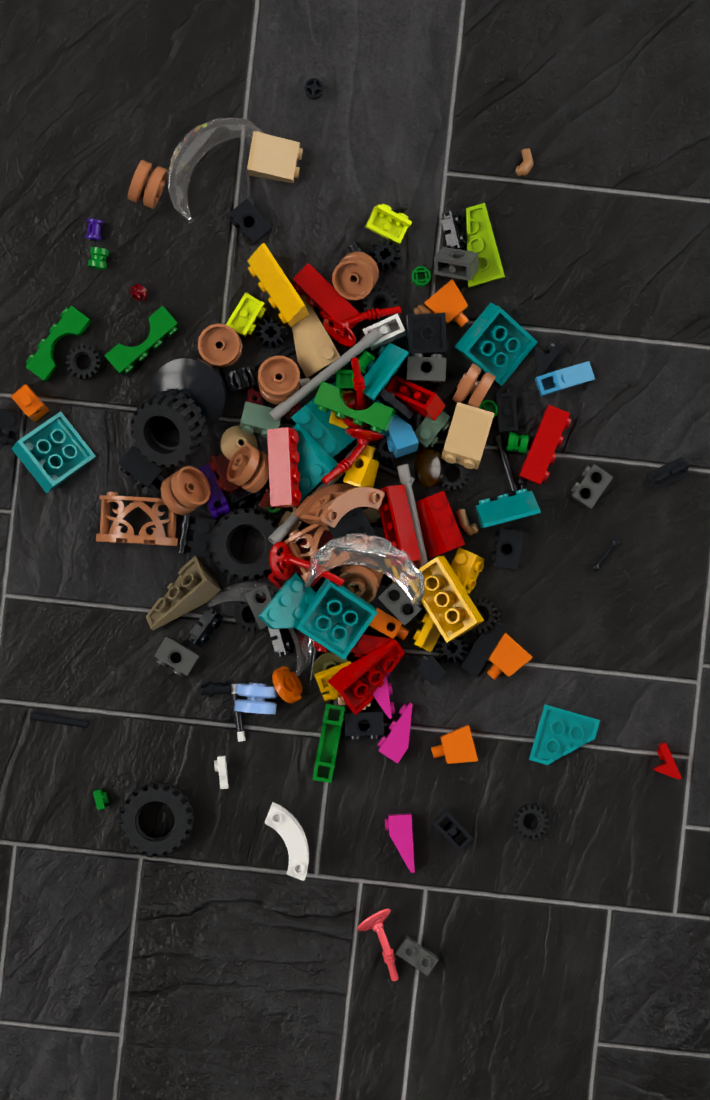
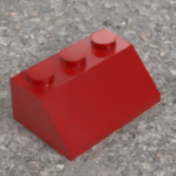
[415,491,465,559]

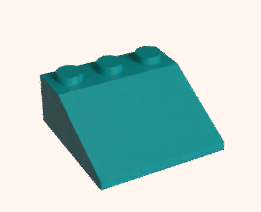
[455,302,537,386]
[361,343,409,403]
[291,382,371,458]
[12,411,96,494]
[293,423,338,503]
[475,488,541,528]
[296,579,377,660]

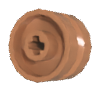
[127,160,168,209]
[332,252,379,300]
[198,323,243,368]
[258,356,300,404]
[452,363,496,408]
[226,444,269,493]
[161,466,211,515]
[338,555,383,603]

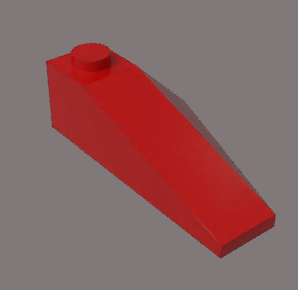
[327,640,405,715]

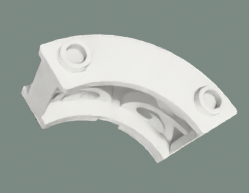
[265,802,309,881]

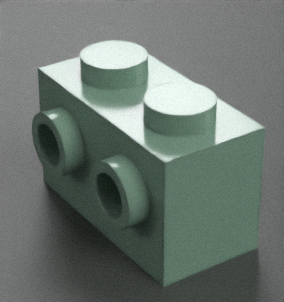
[239,402,281,438]
[414,411,450,449]

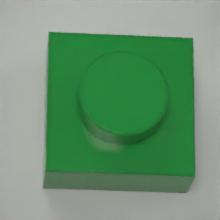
[336,370,356,391]
[93,788,109,810]

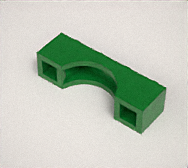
[26,306,92,382]
[104,306,179,374]
[313,381,396,434]
[312,703,345,783]

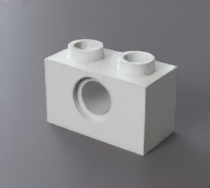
[362,313,406,350]

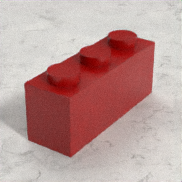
[385,375,446,421]

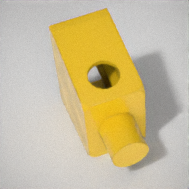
[343,445,379,488]

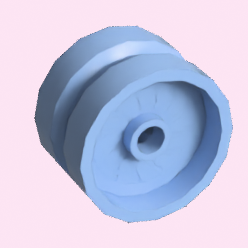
[234,683,278,714]

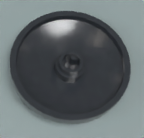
[151,356,227,431]

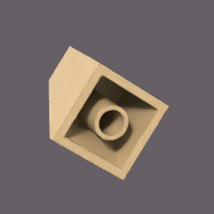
[247,131,303,183]
[441,402,494,469]

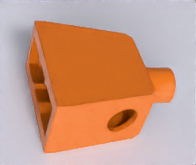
[424,279,469,328]
[11,383,50,423]
[369,606,409,640]
[486,633,533,680]
[431,725,478,764]

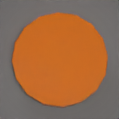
[272,666,303,704]

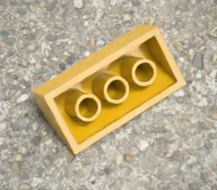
[247,243,309,327]
[406,556,484,643]

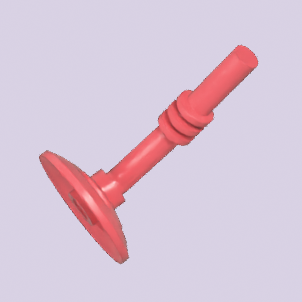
[356,908,399,981]

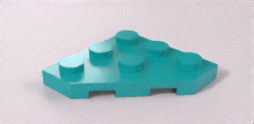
[258,573,316,629]
[529,704,600,765]

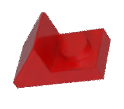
[651,742,682,779]

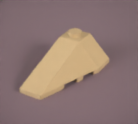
[292,294,340,378]

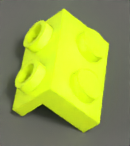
[365,204,412,245]
[226,292,266,337]

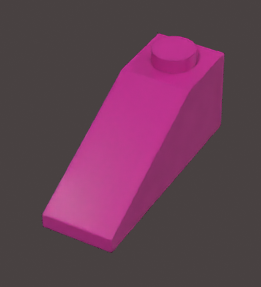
[385,813,415,873]

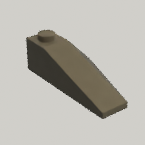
[145,556,221,631]

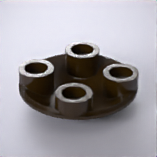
[414,449,443,487]

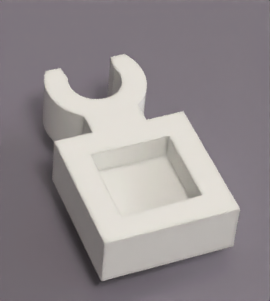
[214,755,229,789]

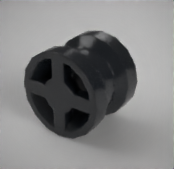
[305,78,324,100]

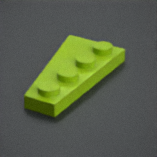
[466,203,505,288]

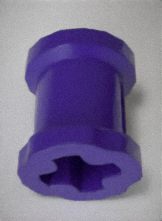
[84,219,104,241]

